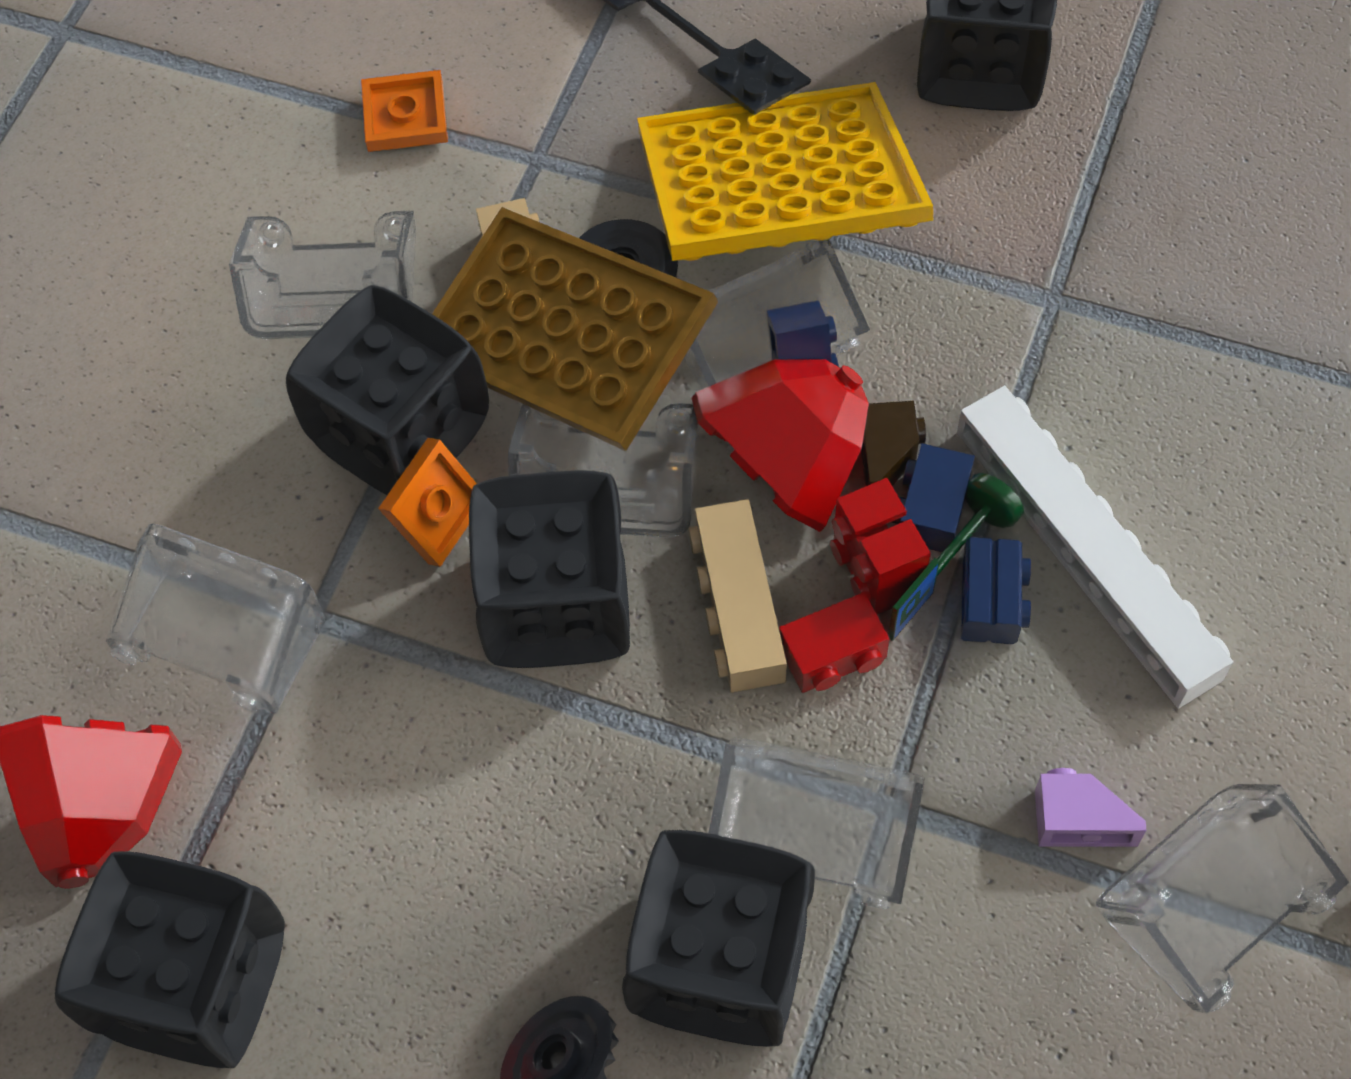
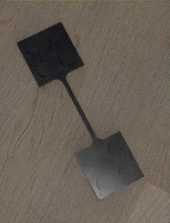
[603,0,811,115]

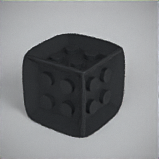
[917,0,1057,111]
[286,285,490,495]
[469,470,630,668]
[622,830,815,1047]
[55,851,285,1068]

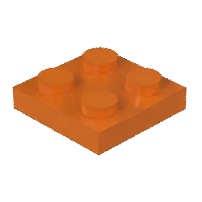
[361,70,448,152]
[378,438,477,567]

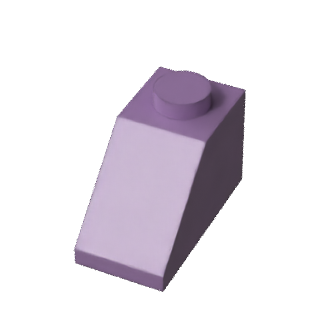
[1035,768,1147,847]

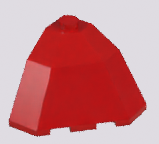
[691,359,869,532]
[0,715,182,889]

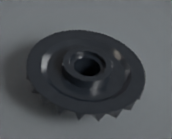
[579,219,678,278]
[500,996,619,1079]

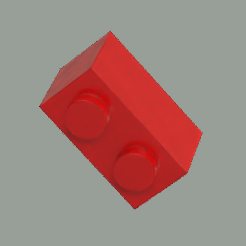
[779,592,890,693]

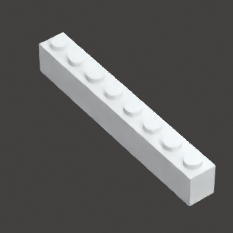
[957,385,1233,709]

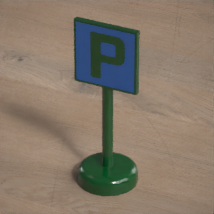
[888,473,1024,642]

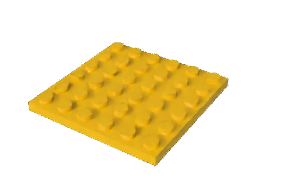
[637,82,933,261]

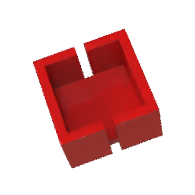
[830,478,931,615]

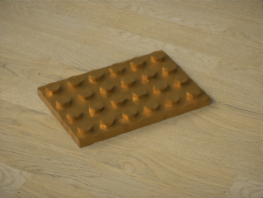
[432,207,718,451]

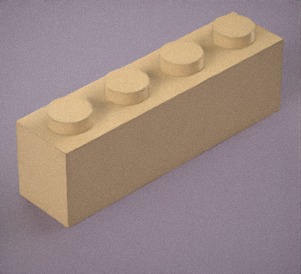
[688,499,787,693]

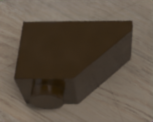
[861,401,926,486]

